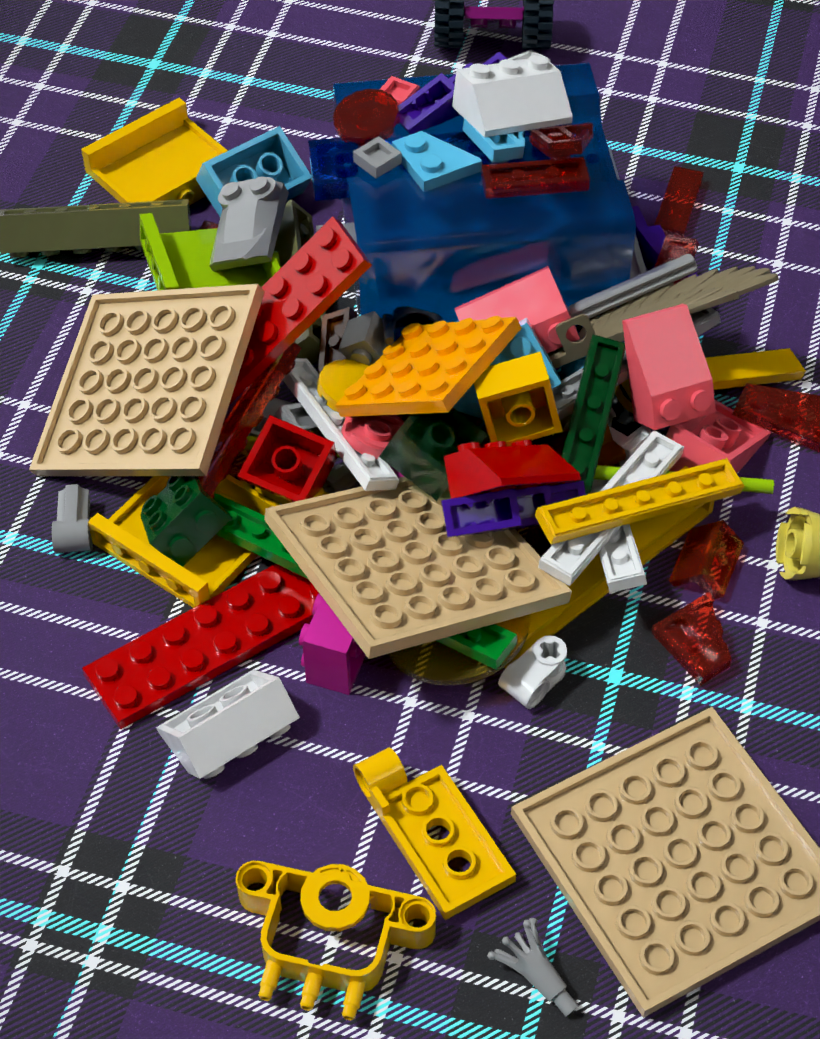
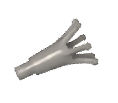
[487,918,579,1017]

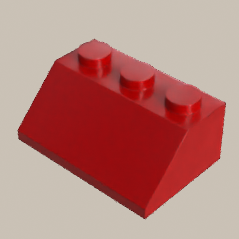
[444,439,581,499]

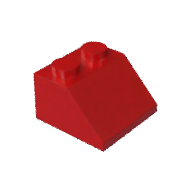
[237,415,337,502]

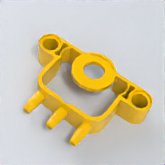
[236,861,436,1021]

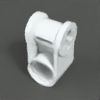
[498,635,567,709]

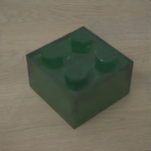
[379,407,488,501]

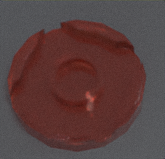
[333,89,400,146]

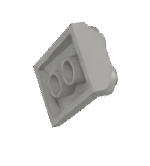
[209,176,289,271]

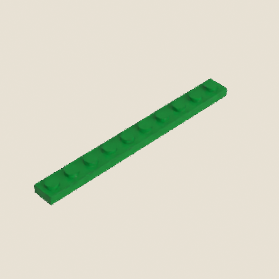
[209,492,517,670]

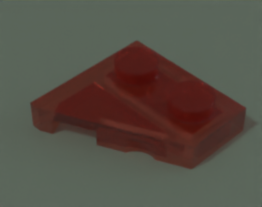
[529,123,593,161]
[652,592,731,686]

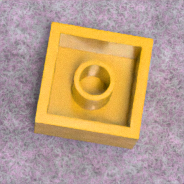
[474,351,563,446]

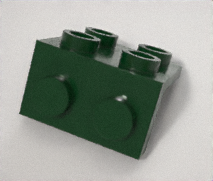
[140,476,232,567]

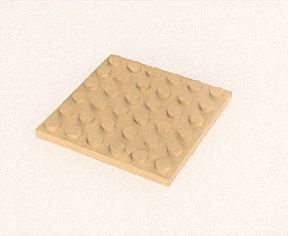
[29,284,265,476]
[264,467,572,659]
[511,707,820,1018]

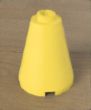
[776,507,820,581]

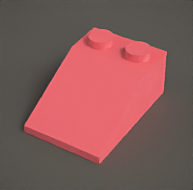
[622,304,716,430]
[666,400,771,473]

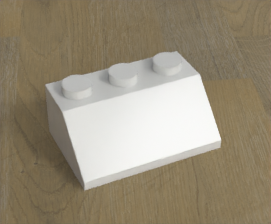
[452,55,573,137]
[156,670,300,779]

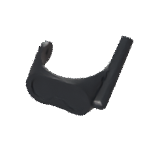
[382,306,444,345]

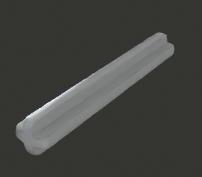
[568,254,698,318]

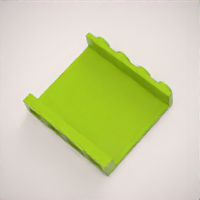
[139,213,280,290]

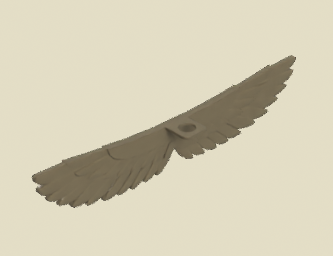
[453,266,779,413]

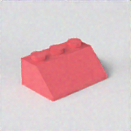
[454,266,580,354]

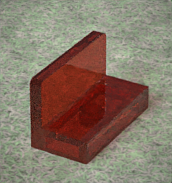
[669,520,744,600]

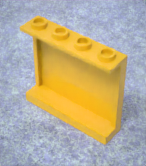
[81,98,228,206]
[88,464,280,608]

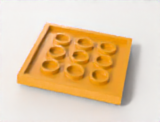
[335,316,522,417]

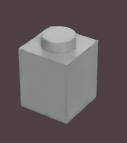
[338,311,389,366]

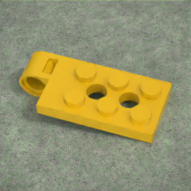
[353,747,516,920]

